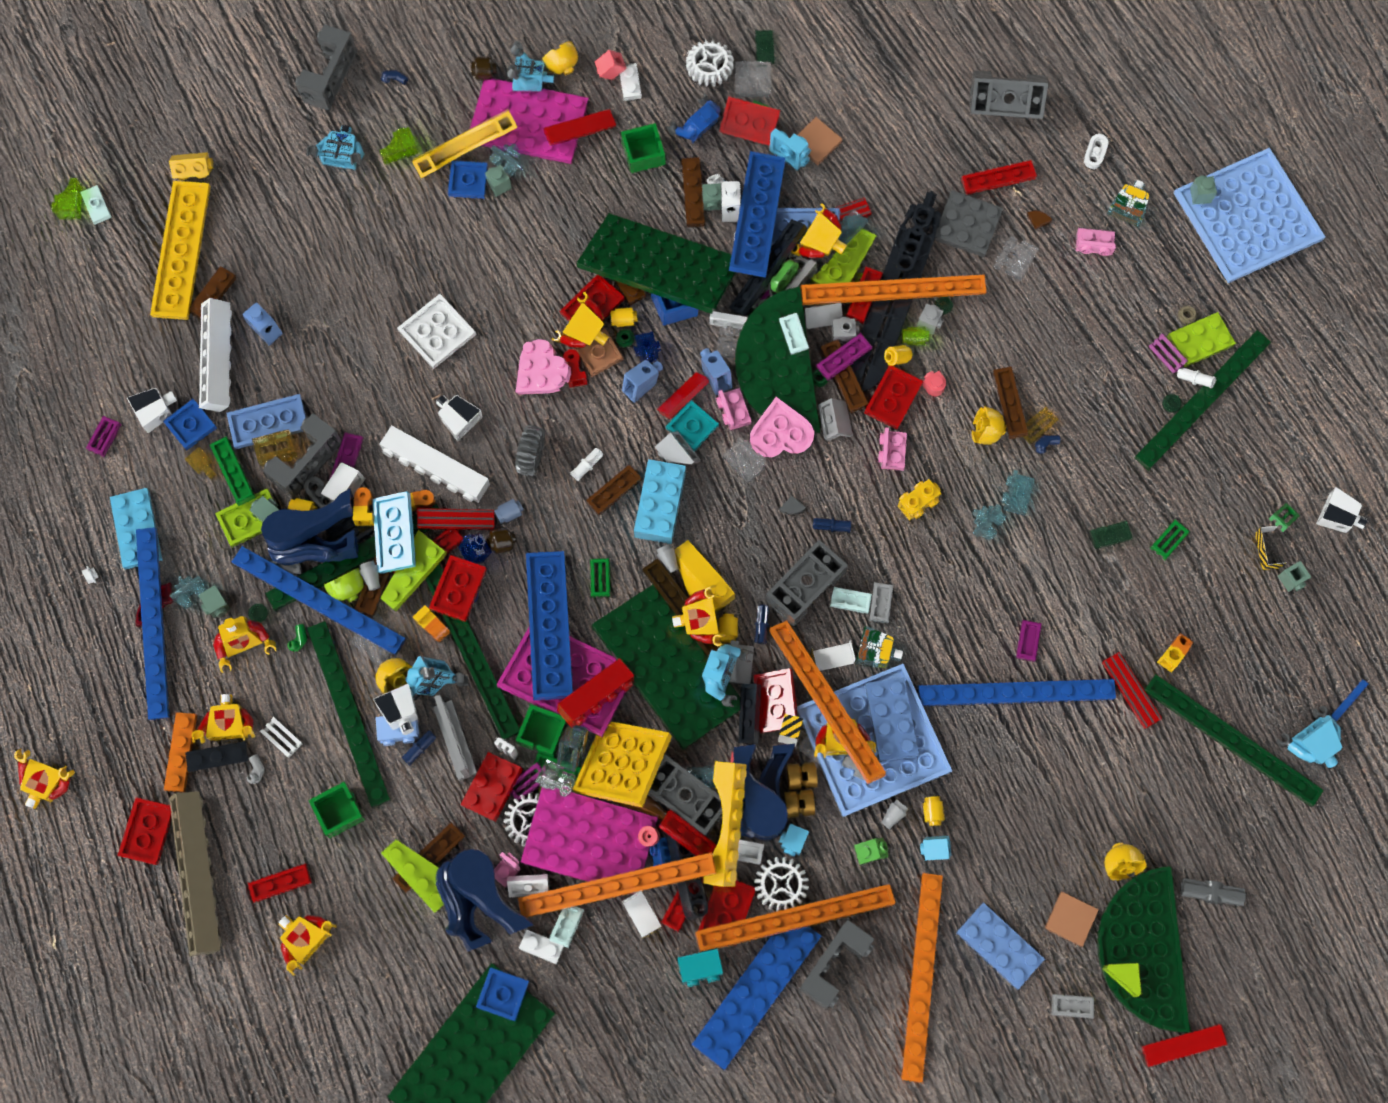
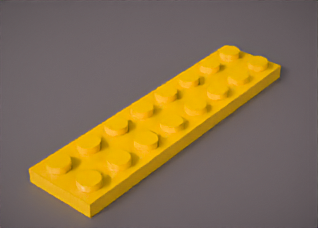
[150,181,211,320]

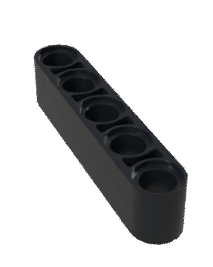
[665,832,708,920]

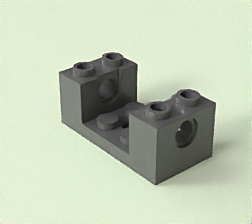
[296,24,357,111]
[969,70,1048,119]
[263,413,342,499]
[765,540,848,627]
[648,755,723,837]
[798,920,875,1009]

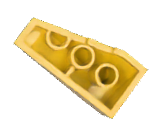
[675,540,735,613]

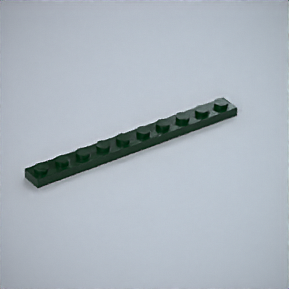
[1134,330,1271,471]
[265,504,439,611]
[425,564,520,740]
[307,621,391,808]
[1144,674,1324,807]

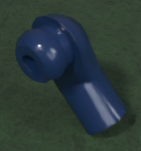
[381,70,409,85]
[1035,435,1060,454]

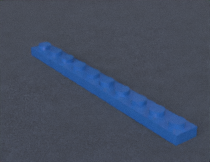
[136,527,170,720]
[232,546,406,656]
[918,679,1116,706]

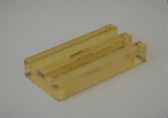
[1023,406,1059,445]

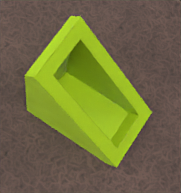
[1103,963,1141,997]

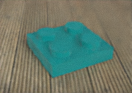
[666,400,719,452]

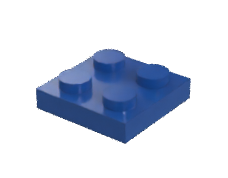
[448,161,488,199]
[163,399,217,451]
[476,968,530,1021]

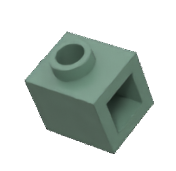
[485,164,512,197]
[1190,176,1217,205]
[702,183,722,211]
[250,496,279,523]
[1278,561,1311,592]
[198,585,231,619]

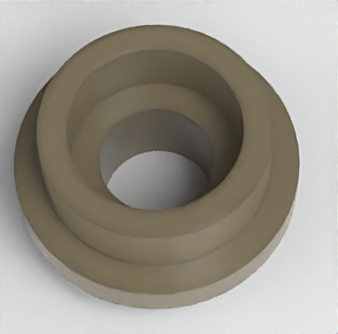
[1177,306,1197,324]

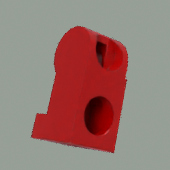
[563,349,587,388]

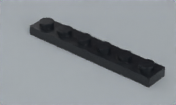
[729,219,807,317]

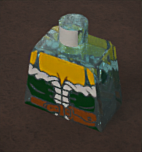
[1107,180,1149,227]
[855,626,903,668]
[556,725,588,772]

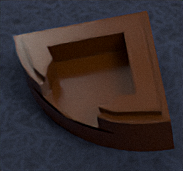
[1027,211,1052,230]

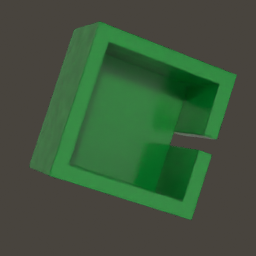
[621,123,666,173]
[516,704,568,758]
[308,781,366,838]

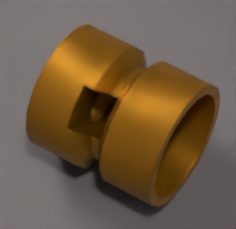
[787,762,818,790]
[784,789,815,818]

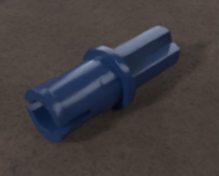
[813,518,851,533]
[754,605,770,644]
[401,730,436,766]

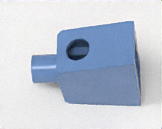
[243,303,283,346]
[700,348,733,396]
[622,360,663,403]

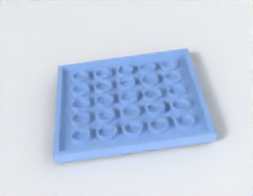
[1174,148,1325,283]
[797,664,952,817]

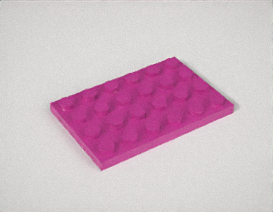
[470,78,589,164]
[497,626,626,737]
[520,784,658,895]

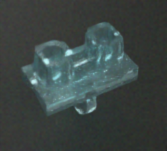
[489,144,524,177]
[839,210,868,245]
[972,504,1006,540]
[169,575,207,609]
[685,765,716,789]

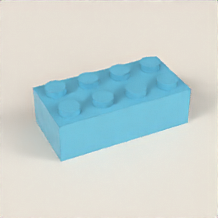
[634,459,686,544]

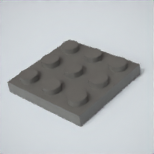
[935,190,1003,258]

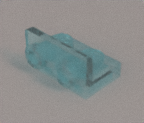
[1001,470,1035,516]

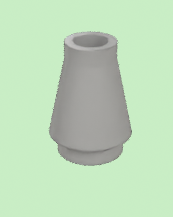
[657,544,679,574]
[359,561,380,591]
[881,799,909,830]

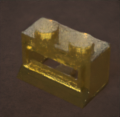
[252,429,298,466]

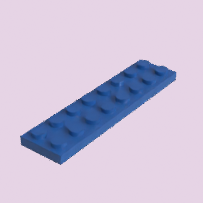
[729,151,786,277]
[526,551,573,701]
[692,926,821,1070]

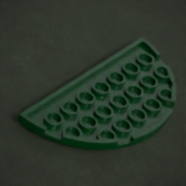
[735,286,820,434]
[1097,866,1190,1033]

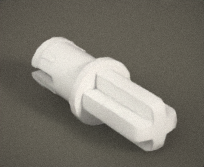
[1177,368,1216,388]
[570,448,603,481]

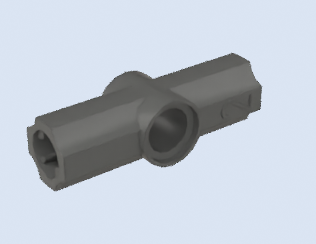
[1180,878,1246,906]

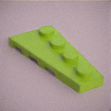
[810,228,876,284]
[380,530,447,611]
[381,839,444,913]

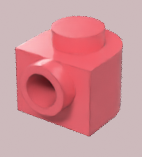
[922,371,946,397]

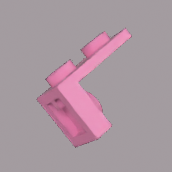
[494,852,521,888]

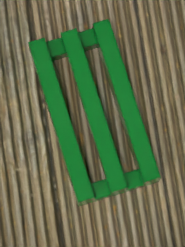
[1269,503,1300,532]
[1150,519,1190,560]
[590,558,610,598]

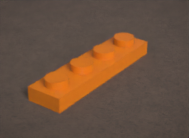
[164,712,197,793]

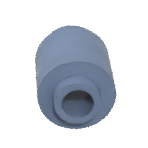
[494,499,524,524]

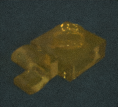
[185,447,216,479]

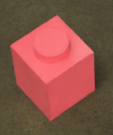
[595,50,627,80]

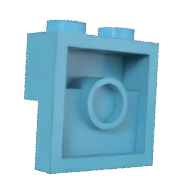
[770,128,811,171]

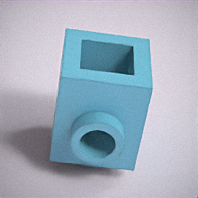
[779,824,809,857]
[920,835,951,860]

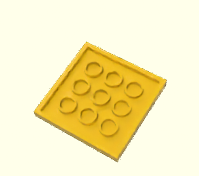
[572,722,672,807]

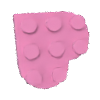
[515,339,571,395]
[750,397,814,457]

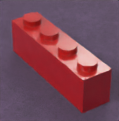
[557,658,634,728]

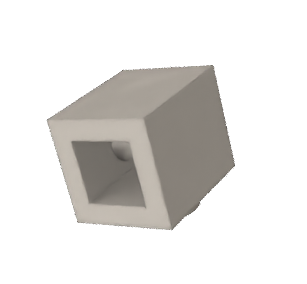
[917,304,944,335]
[832,317,859,343]

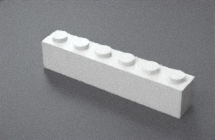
[199,298,232,412]
[380,425,490,503]

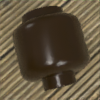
[471,57,497,81]
[486,527,516,554]

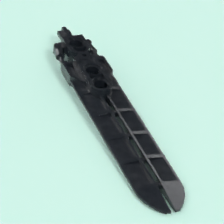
[850,191,941,391]

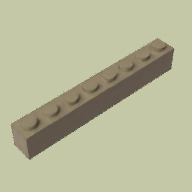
[169,791,221,957]

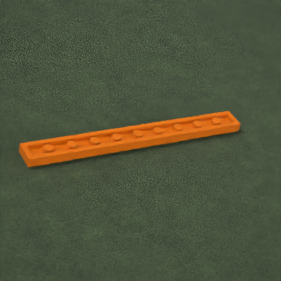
[800,275,986,305]
[770,621,886,784]
[518,853,717,918]
[901,873,943,1083]
[695,884,896,952]

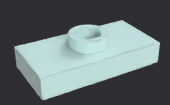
[80,185,112,225]
[779,313,809,355]
[830,587,872,614]
[549,906,584,948]

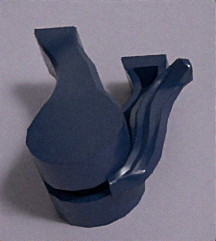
[261,488,358,565]
[733,743,795,841]
[436,849,534,952]

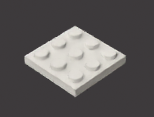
[397,294,476,369]

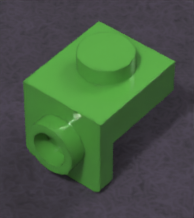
[854,838,888,865]

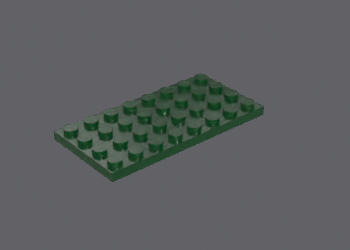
[577,213,736,314]
[591,584,740,750]
[387,963,555,1103]

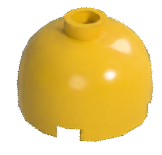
[542,41,578,75]
[972,406,1006,445]
[375,658,412,694]
[1104,843,1147,880]

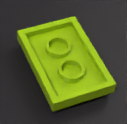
[1167,312,1236,367]
[215,488,273,548]

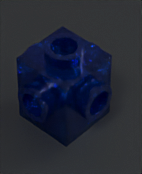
[633,332,661,363]
[458,533,492,564]

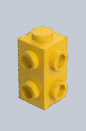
[169,152,213,180]
[898,479,941,521]

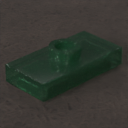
[755,30,775,65]
[1089,521,1133,550]

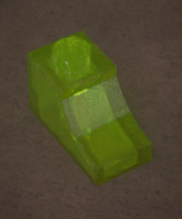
[379,127,419,165]
[51,178,83,220]

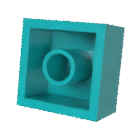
[677,949,723,987]

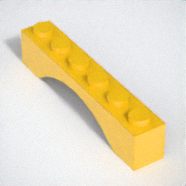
[412,109,517,178]
[703,761,747,887]

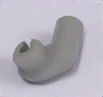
[247,754,265,784]

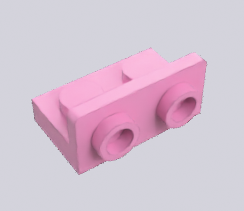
[1076,228,1116,256]
[716,388,751,430]
[878,427,907,471]

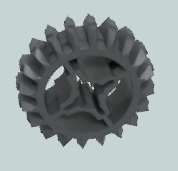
[515,425,545,476]

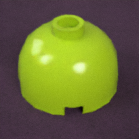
[324,568,364,603]

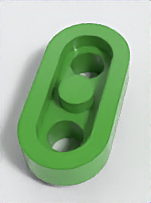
[770,260,799,293]

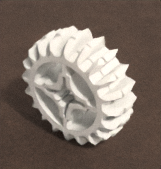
[686,40,734,87]
[504,793,540,847]
[754,857,809,912]

